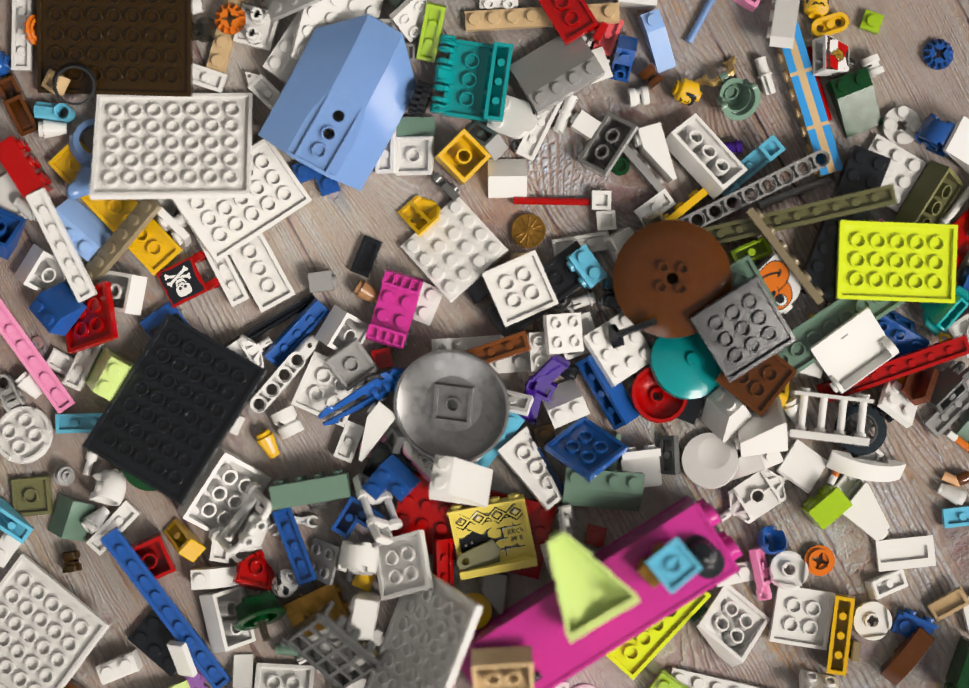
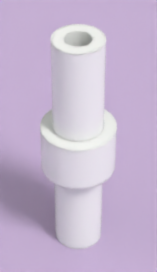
[83,451,98,476]

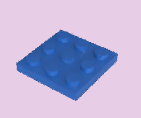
[545,416,628,482]

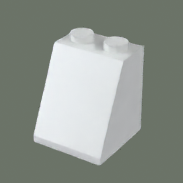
[733,396,788,457]

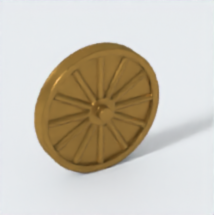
[511,213,546,248]

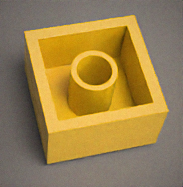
[434,129,491,186]

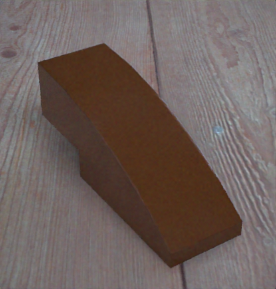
[0,73,38,137]
[881,626,935,686]

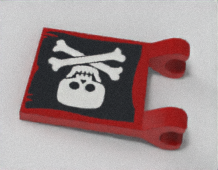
[156,250,220,308]

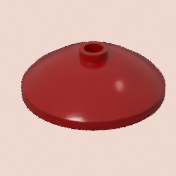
[631,367,687,423]

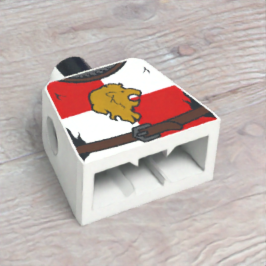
[812,34,855,77]

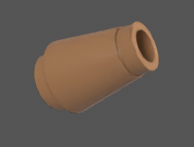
[352,279,379,304]

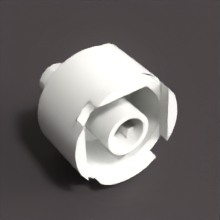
[337,541,379,576]

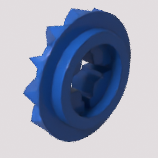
[923,39,954,70]

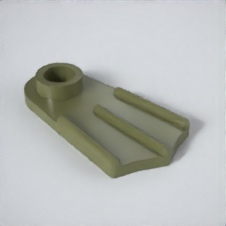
[456,539,501,570]

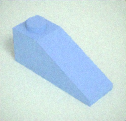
[638,8,676,73]

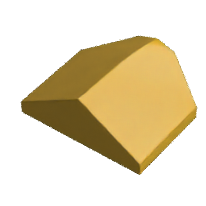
[397,195,440,237]

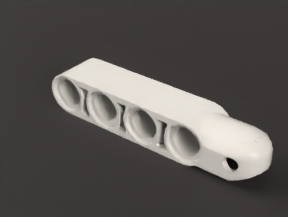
[250,335,319,413]

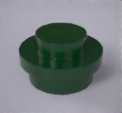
[611,156,630,176]

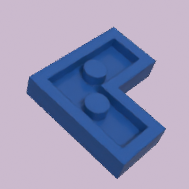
[292,163,341,197]

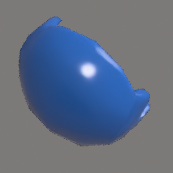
[757,525,787,555]

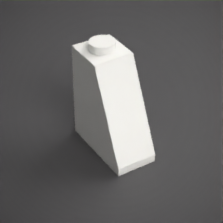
[842,482,890,542]

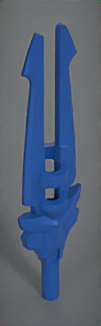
[318,367,407,426]

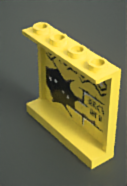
[447,492,538,580]

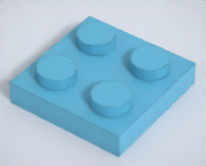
[645,536,703,594]

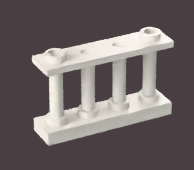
[790,387,874,446]

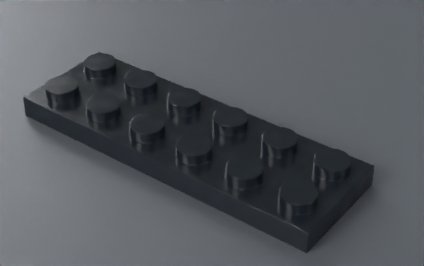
[484,240,581,337]

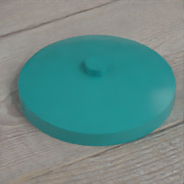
[650,332,721,400]

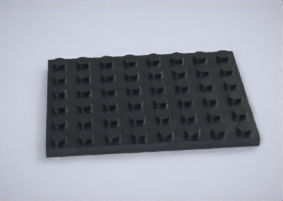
[82,313,267,506]

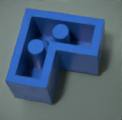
[362,454,421,502]
[331,494,385,539]

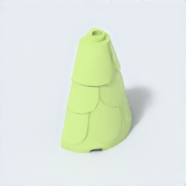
[547,530,641,643]

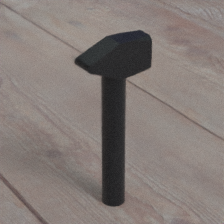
[609,317,657,349]

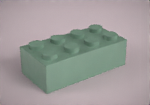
[269,468,353,510]

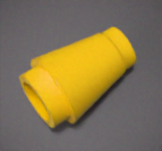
[256,429,280,459]

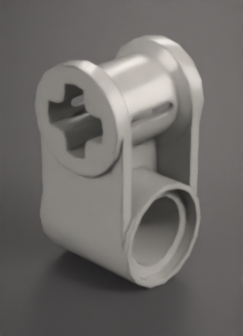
[0,373,26,412]

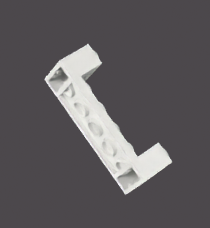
[431,332,550,374]

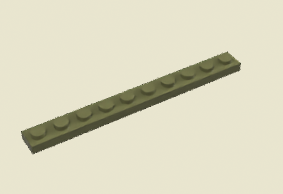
[703,184,897,244]

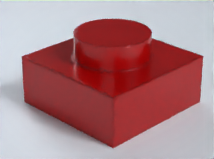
[590,21,609,45]
[371,347,394,369]
[584,524,607,547]

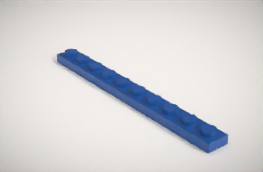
[100,526,231,688]

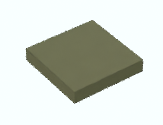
[10,475,54,517]

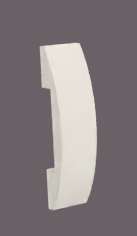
[826,450,906,482]

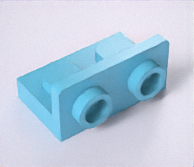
[566,244,608,289]

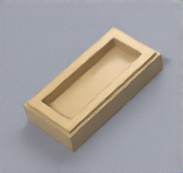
[926,586,969,622]

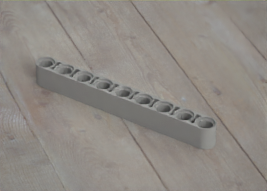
[678,150,830,228]

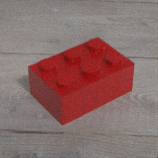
[0,135,53,198]

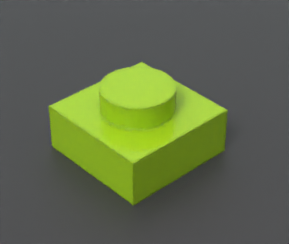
[858,9,884,35]

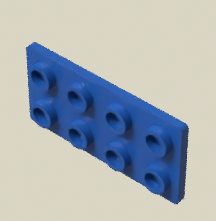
[877,310,930,359]

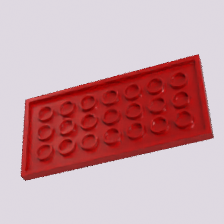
[391,471,556,579]

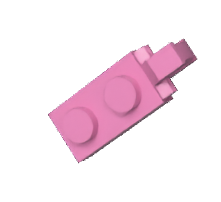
[749,546,772,601]

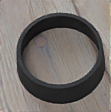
[52,62,96,105]

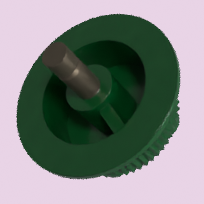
[234,591,287,642]

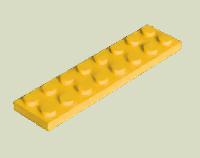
[48,140,183,276]

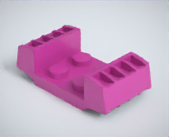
[366,269,424,350]

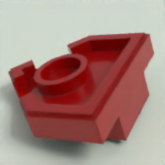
[233,549,274,591]

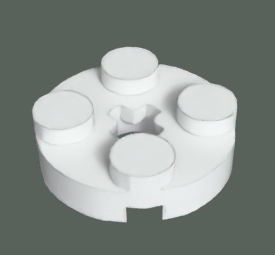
[882,106,922,145]
[769,551,809,590]
[852,601,892,640]

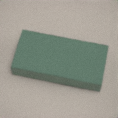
[397,117,435,137]

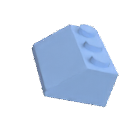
[55,198,113,262]

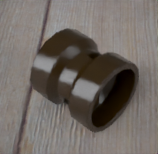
[60,550,82,573]

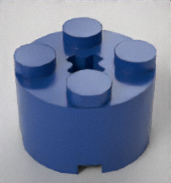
[914,113,956,157]

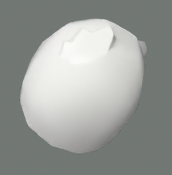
[89,469,126,506]

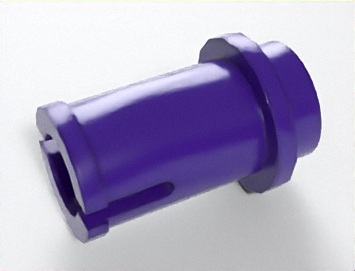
[723,139,742,154]

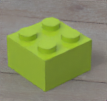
[800,484,853,530]

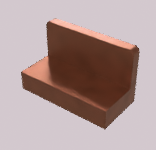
[901,368,940,406]

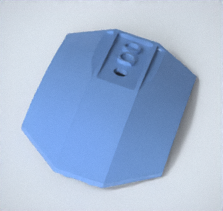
[258,14,416,191]

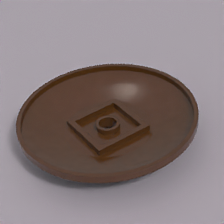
[613,220,732,338]

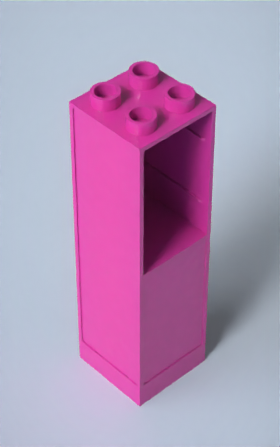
[460,496,742,688]

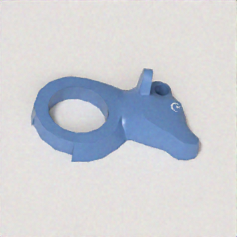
[65,118,95,200]

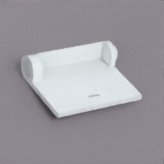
[809,307,899,394]

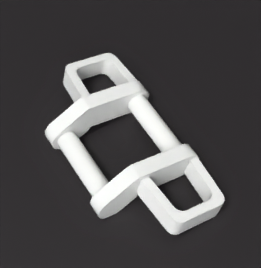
[353,473,403,545]

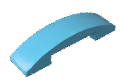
[722,134,786,197]

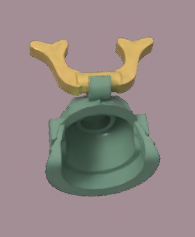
[695,56,761,121]

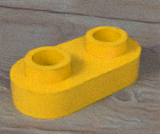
[810,12,849,38]

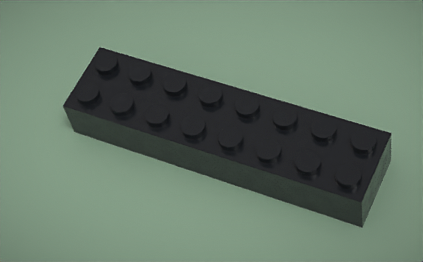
[800,145,891,304]

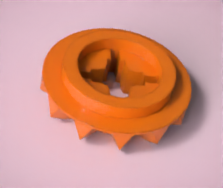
[214,3,246,35]
[23,14,37,46]
[804,545,835,576]

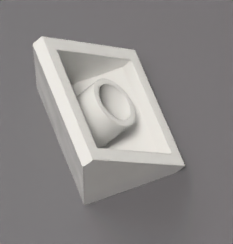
[488,159,527,198]

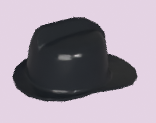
[683,535,725,579]

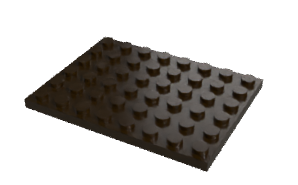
[37,0,193,97]

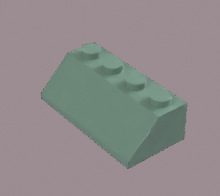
[562,466,645,511]

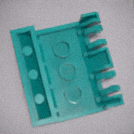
[430,34,513,122]

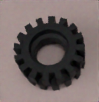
[408,80,433,118]

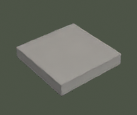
[325,338,379,392]

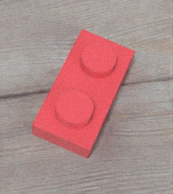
[592,20,624,58]

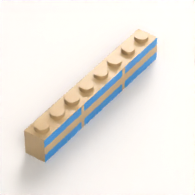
[777,22,843,178]

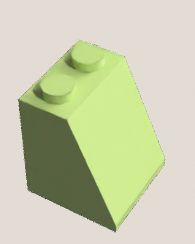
[86,347,134,401]

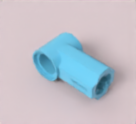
[33,101,76,123]

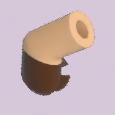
[941,470,969,487]

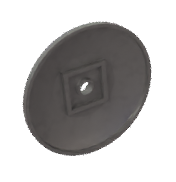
[394,349,510,462]

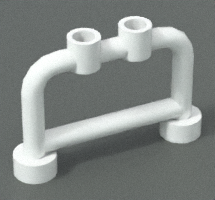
[208,482,272,554]

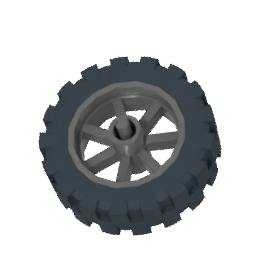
[834,404,887,455]

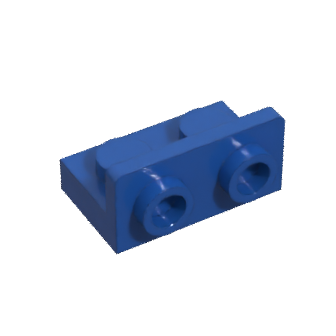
[890,608,939,638]

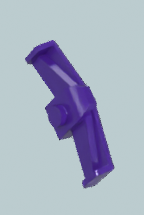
[519,355,570,425]

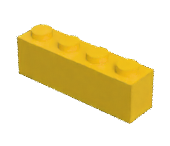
[826,594,855,676]

